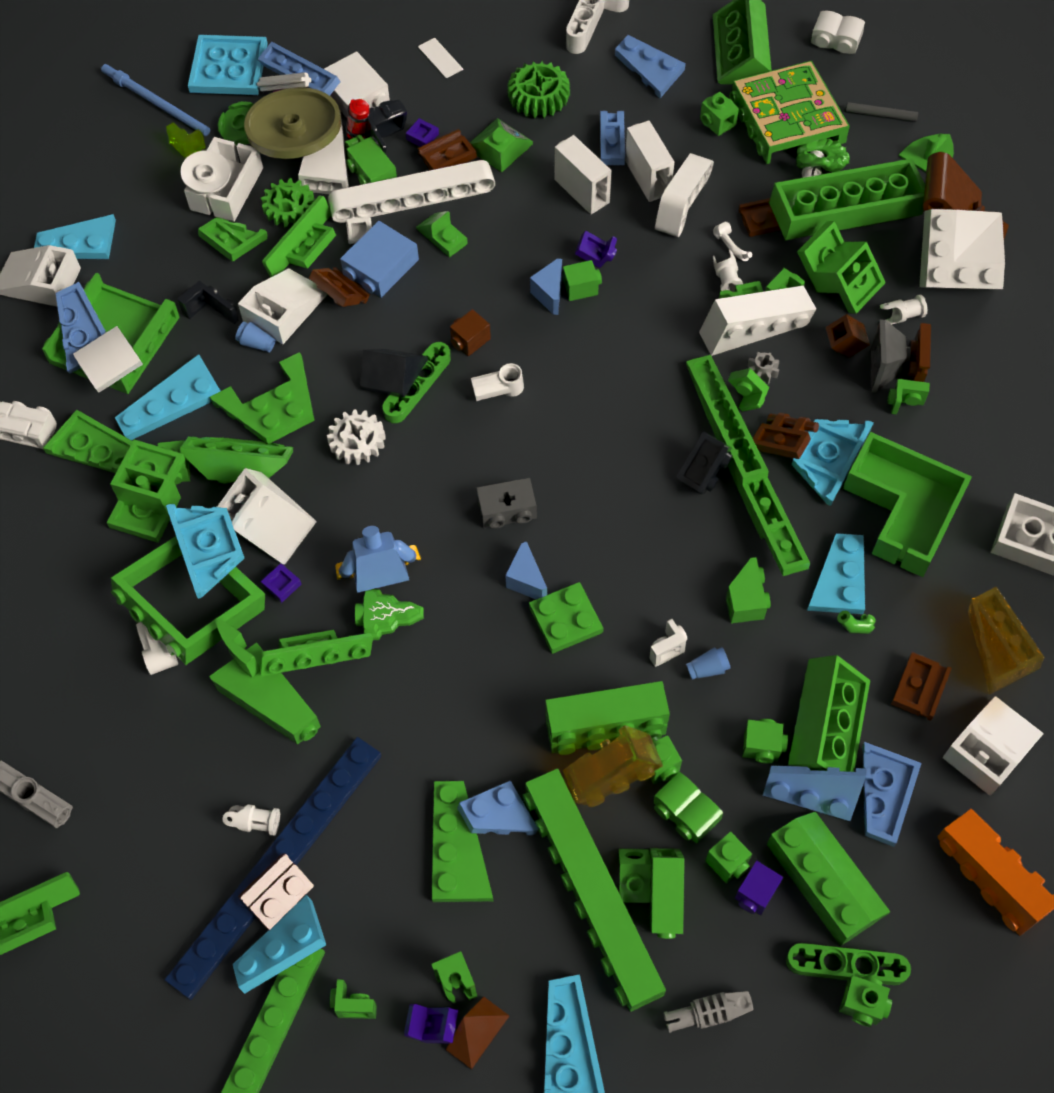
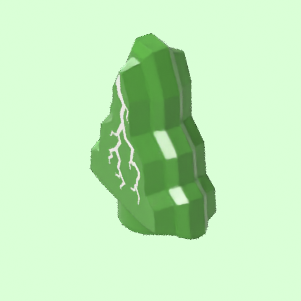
[355,589,424,640]

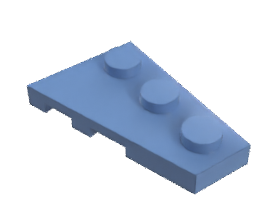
[56,282,106,374]
[763,766,867,821]

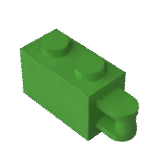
[344,134,397,185]

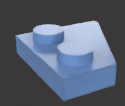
[457,781,538,835]

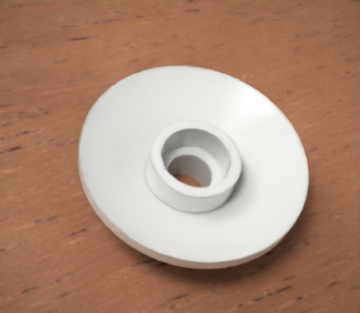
[181,151,231,194]

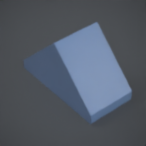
[530,259,562,315]
[506,542,547,600]

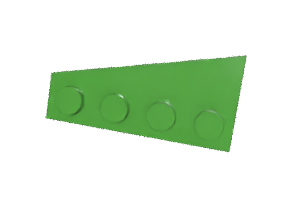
[432,781,494,902]

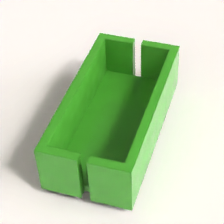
[546,681,670,755]

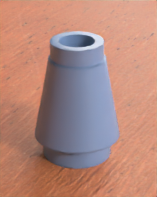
[235,321,276,353]
[686,647,731,680]

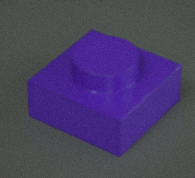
[406,118,439,147]
[261,563,302,603]

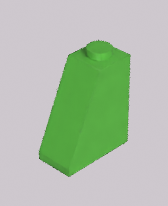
[649,848,684,939]

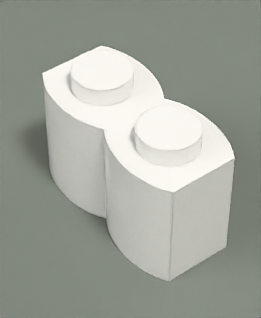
[811,11,865,54]

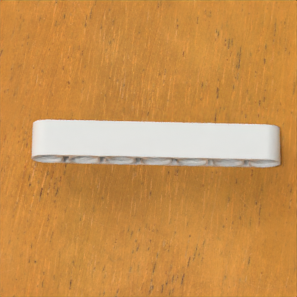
[328,160,495,223]

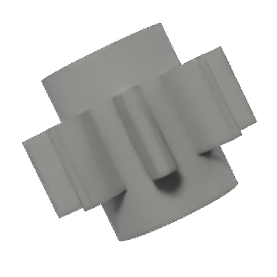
[747,352,779,385]

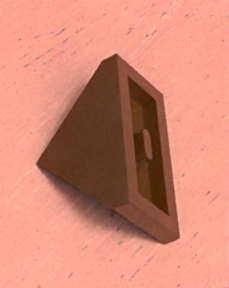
[446,997,509,1070]

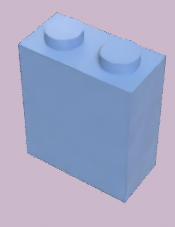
[340,221,419,298]

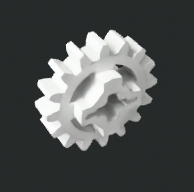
[327,410,386,465]

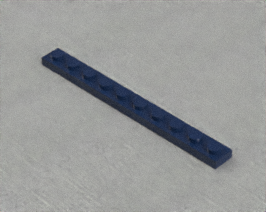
[165,737,382,1000]

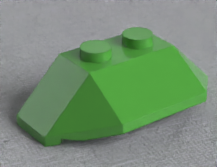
[180,436,293,483]

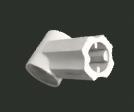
[471,363,524,401]
[136,622,178,675]

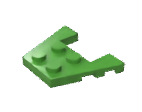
[210,352,315,444]

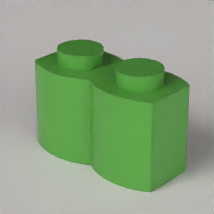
[654,772,723,843]

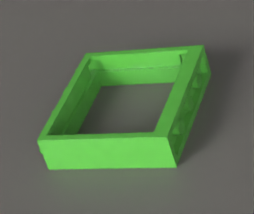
[111,536,265,665]

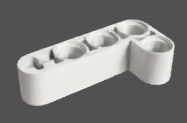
[566,0,629,54]
[655,153,714,237]

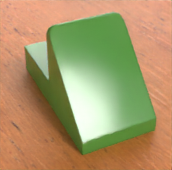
[417,211,468,258]

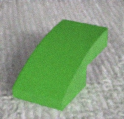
[216,618,259,677]

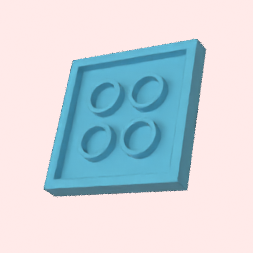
[188,35,268,95]

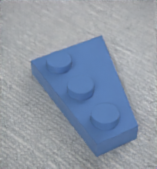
[615,35,686,98]
[862,742,921,847]

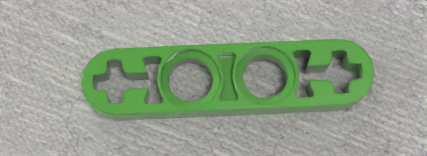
[383,342,451,423]
[786,943,911,985]

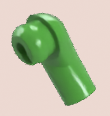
[837,610,876,634]

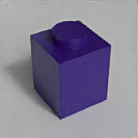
[735,860,783,915]

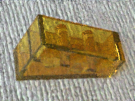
[968,587,1045,695]
[563,726,663,807]

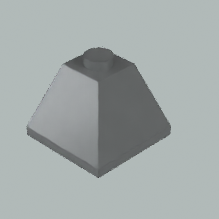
[870,319,911,393]

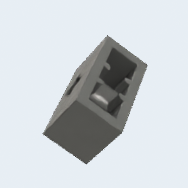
[477,478,537,528]

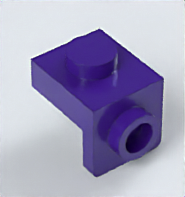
[575,230,617,268]
[404,1004,458,1043]

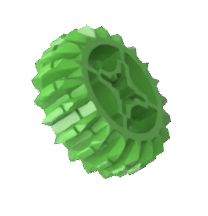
[507,60,570,119]

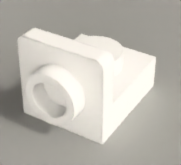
[649,619,687,667]

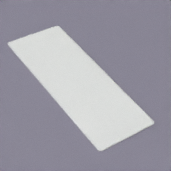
[418,38,463,78]

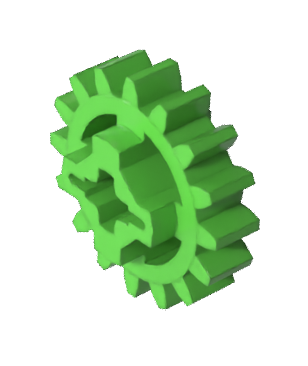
[261,178,314,227]

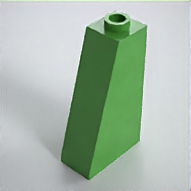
[209,643,321,745]

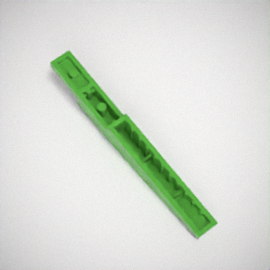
[686,355,810,576]

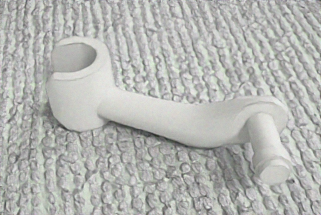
[713,222,752,261]

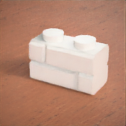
[0,401,57,449]

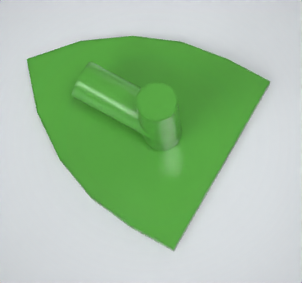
[899,133,954,172]

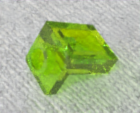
[166,122,206,159]

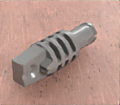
[663,991,753,1033]

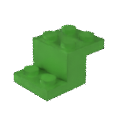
[797,221,886,314]
[107,440,185,543]

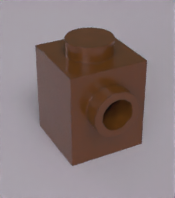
[450,309,491,356]
[826,314,870,358]

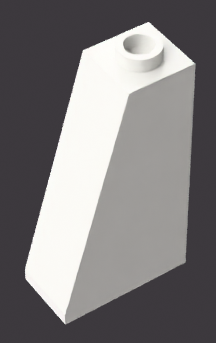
[298,114,349,194]

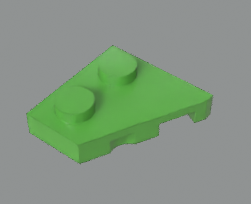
[198,217,267,262]

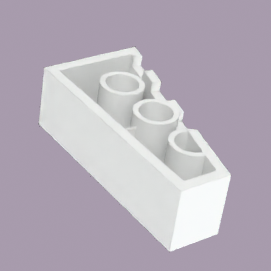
[699,286,816,356]

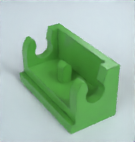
[431,951,477,1003]

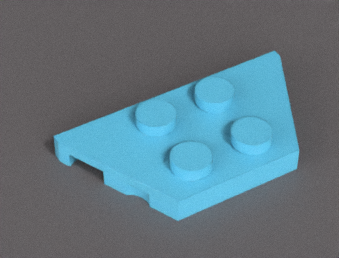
[792,419,874,506]
[166,504,245,599]

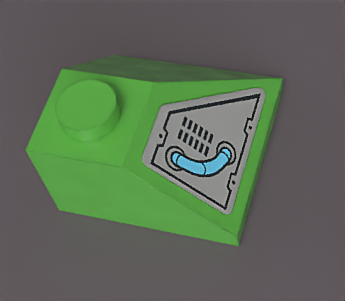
[470,118,533,172]

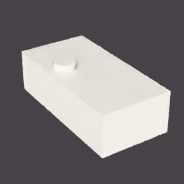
[990,493,1054,576]

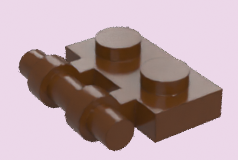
[753,412,819,459]

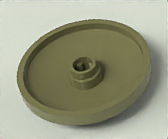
[244,87,341,159]

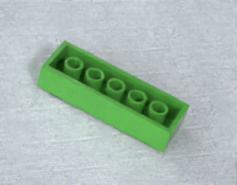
[769,158,925,240]

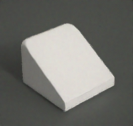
[346,217,372,244]

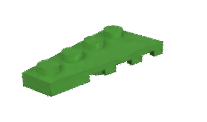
[43,410,133,473]

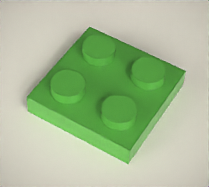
[529,582,604,654]

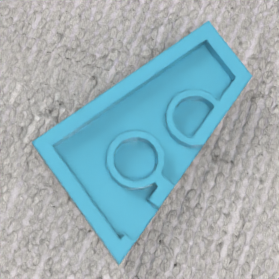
[807,533,865,614]

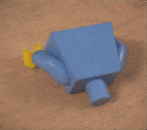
[335,526,421,592]

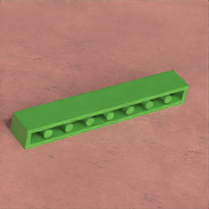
[523,769,666,1012]

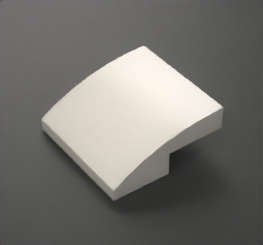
[73,326,143,392]

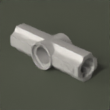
[0,761,73,828]

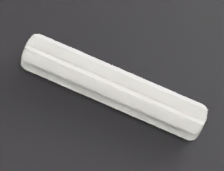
[257,72,311,92]

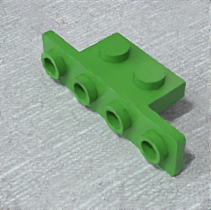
[262,195,336,278]
[259,630,373,676]
[0,872,80,955]

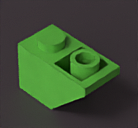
[726,557,771,623]

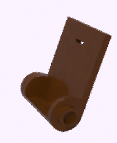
[923,152,982,211]

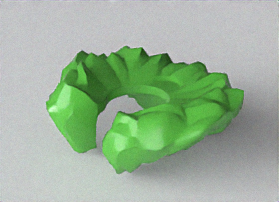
[796,138,850,173]

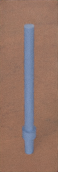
[101,64,210,136]

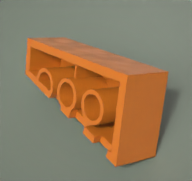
[937,809,1054,936]

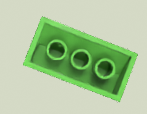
[713,0,772,84]
[788,655,870,772]
[767,812,890,947]

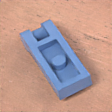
[600,111,625,165]

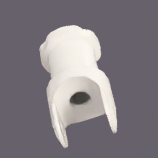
[713,249,743,292]
[880,295,927,325]
[223,804,280,836]

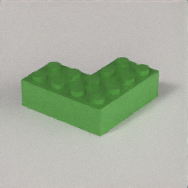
[843,432,972,577]

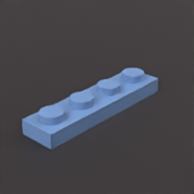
[258,42,340,96]

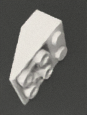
[0,245,81,306]
[238,269,327,344]
[217,468,317,565]
[943,696,1044,796]

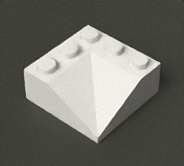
[920,209,1005,289]

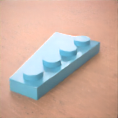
[115,354,220,440]
[544,974,605,1093]

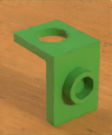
[619,849,651,903]

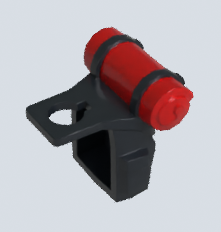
[345,99,407,155]

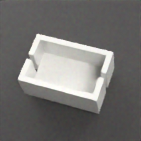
[184,137,263,222]

